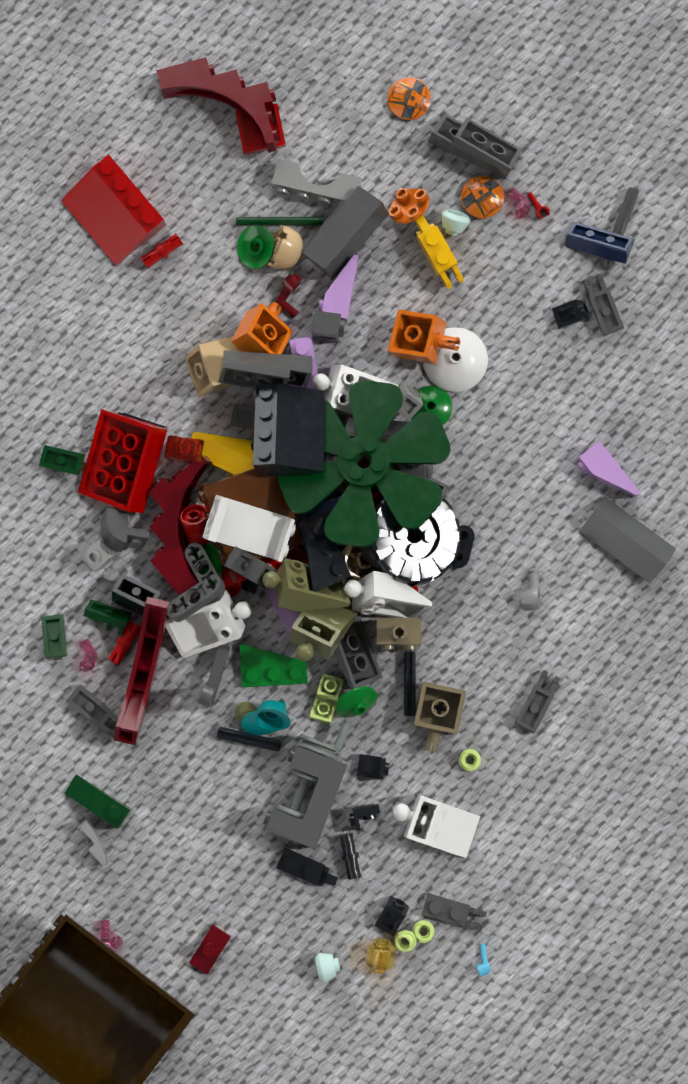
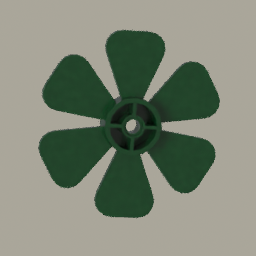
[278,380,451,548]

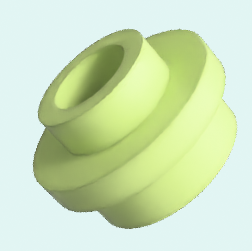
[459,749,481,771]
[412,920,435,943]
[395,930,417,952]

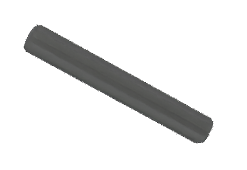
[600,187,639,270]

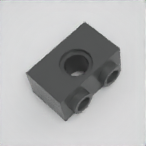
[312,310,345,343]

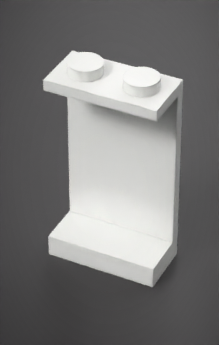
[202,495,296,562]

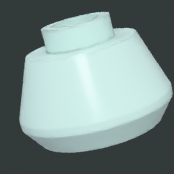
[442,209,470,236]
[315,952,340,983]

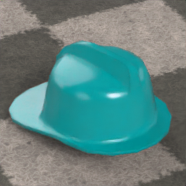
[241,700,291,735]

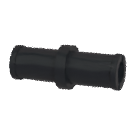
[339,833,362,880]

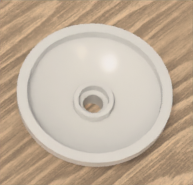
[423,327,488,392]

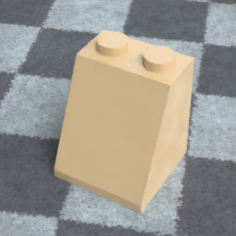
[184,336,240,398]

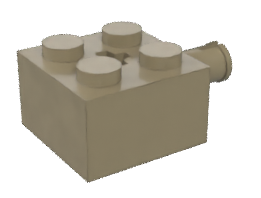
[376,617,422,651]
[413,682,466,753]

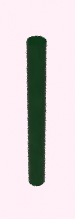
[236,217,323,226]

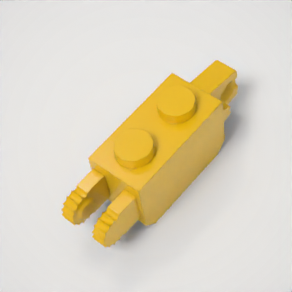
[415,215,464,290]

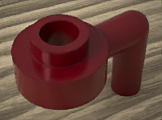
[275,273,303,318]

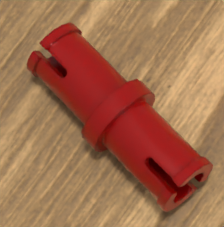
[140,233,184,269]
[107,621,141,666]

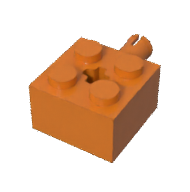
[231,302,293,354]
[387,309,461,365]

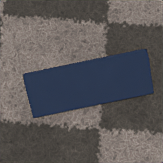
[565,222,635,264]

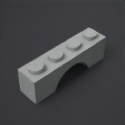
[272,159,362,204]

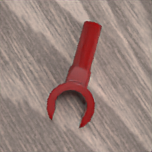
[527,192,550,220]

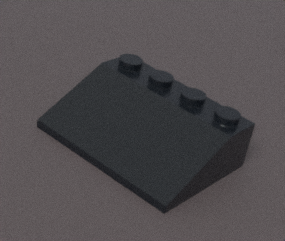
[253,383,326,476]

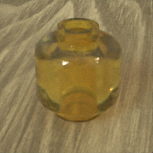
[366,939,396,974]

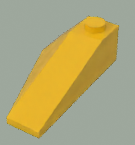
[184,432,254,476]

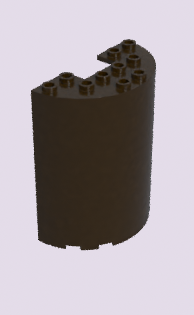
[0,914,196,1084]

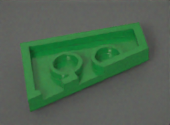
[239,643,308,688]

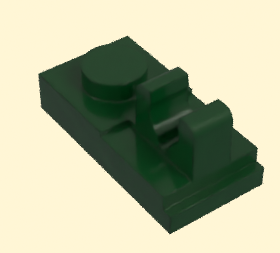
[39,445,86,476]
[83,599,132,635]
[41,614,68,660]

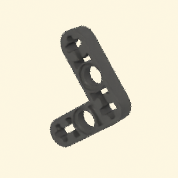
[167,543,225,622]
[198,645,230,708]

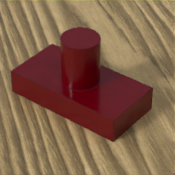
[189,924,231,975]

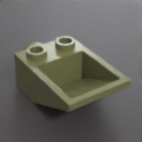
[262,558,350,612]
[290,604,359,662]

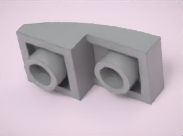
[80,821,108,866]

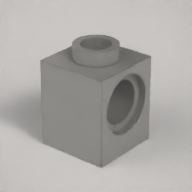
[398,382,423,420]
[80,539,119,572]

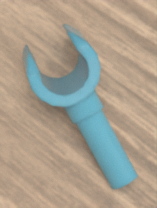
[476,944,490,976]

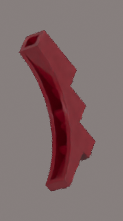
[156,57,279,153]
[148,454,213,600]
[114,597,169,746]

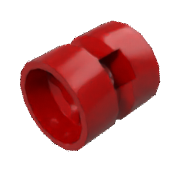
[180,504,210,546]

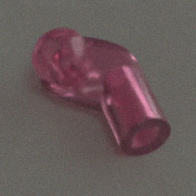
[507,187,530,219]
[79,638,98,672]
[99,919,123,949]

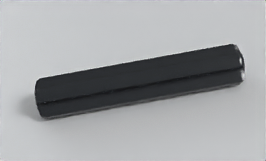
[404,651,416,716]
[217,727,282,752]

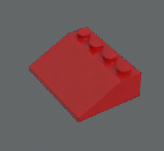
[61,154,166,266]
[77,409,168,513]

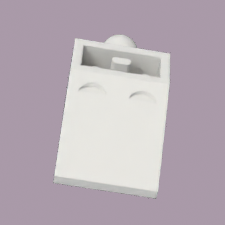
[312,364,399,417]
[344,571,432,618]
[166,589,252,658]
[393,795,480,858]

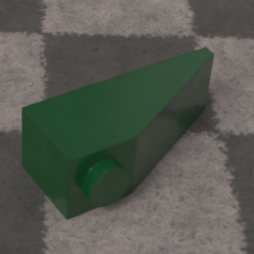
[65,774,132,829]

